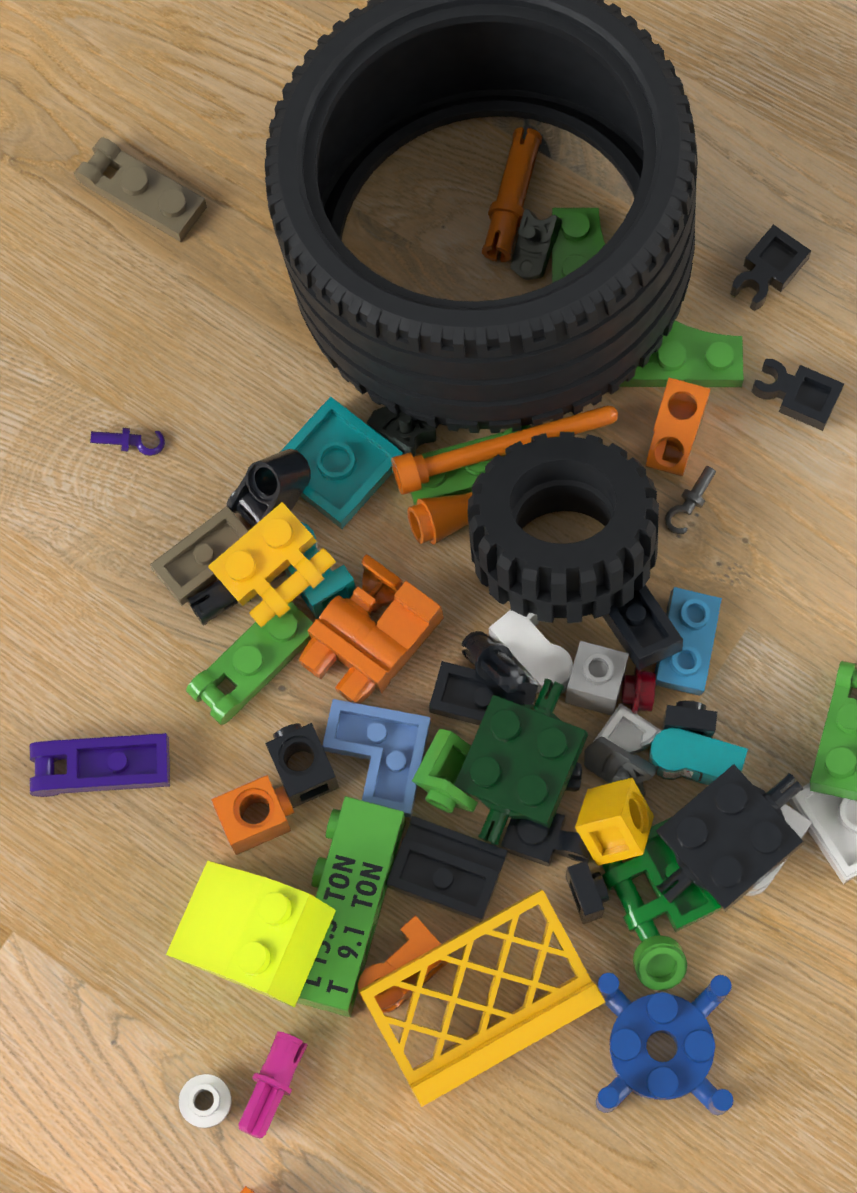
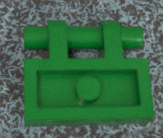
[602,818,722,942]

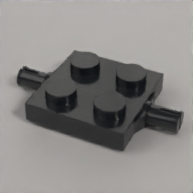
[656,764,804,912]

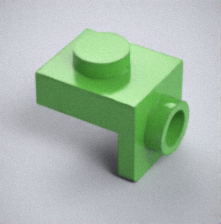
[412,728,478,813]

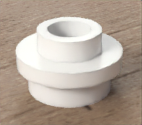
[179,1074,232,1128]

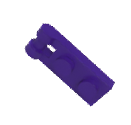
[30,733,170,797]

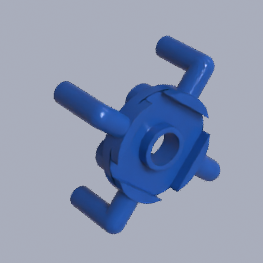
[596,973,734,1116]

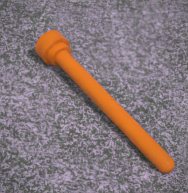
[391,405,618,495]

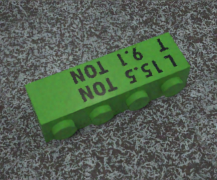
[297,796,406,1018]

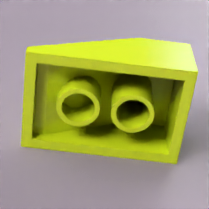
[166,860,336,1007]

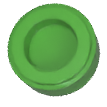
[633,935,687,991]

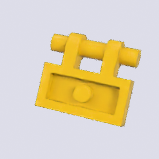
[208,502,336,628]

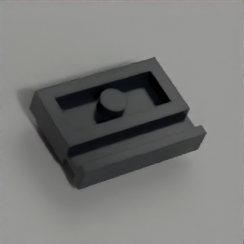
[386,816,508,922]

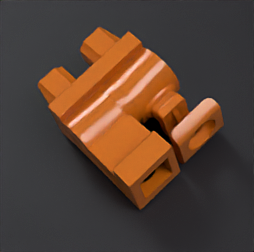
[299,554,444,704]

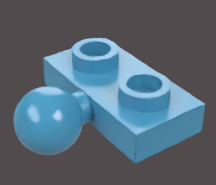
[655,587,722,696]

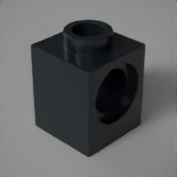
[265,723,339,808]

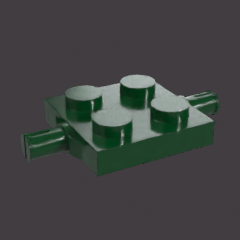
[454,679,588,846]

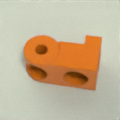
[645,378,711,477]
[358,915,451,1013]

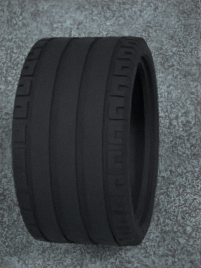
[265,0,698,433]

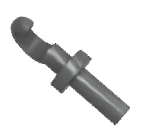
[665,466,716,534]

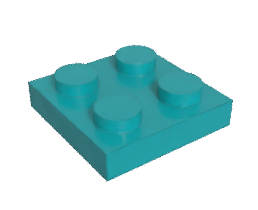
[280,396,404,529]

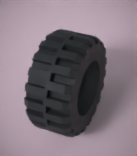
[467,432,659,624]

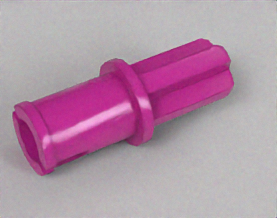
[238,1031,308,1139]

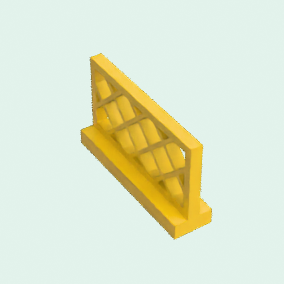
[359,889,605,1107]

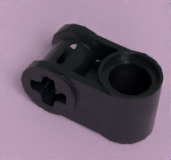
[226,449,311,527]

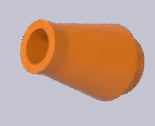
[408,492,472,545]

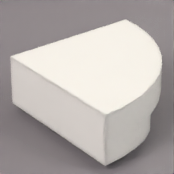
[593,703,662,754]

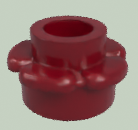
[622,667,656,714]

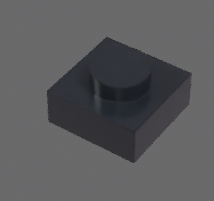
[662,701,718,738]
[566,861,609,924]

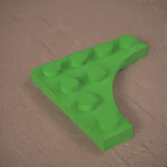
[552,208,744,387]

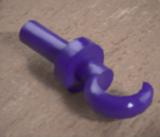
[90,428,165,456]

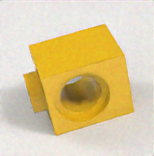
[575,777,654,866]

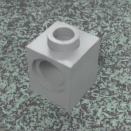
[565,641,629,716]

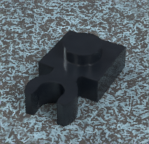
[730,224,811,311]
[752,359,844,431]

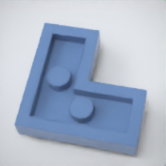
[322,699,431,818]

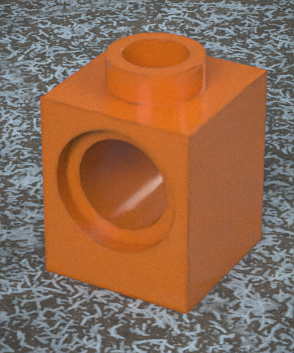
[211,775,295,855]

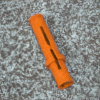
[482,127,542,262]

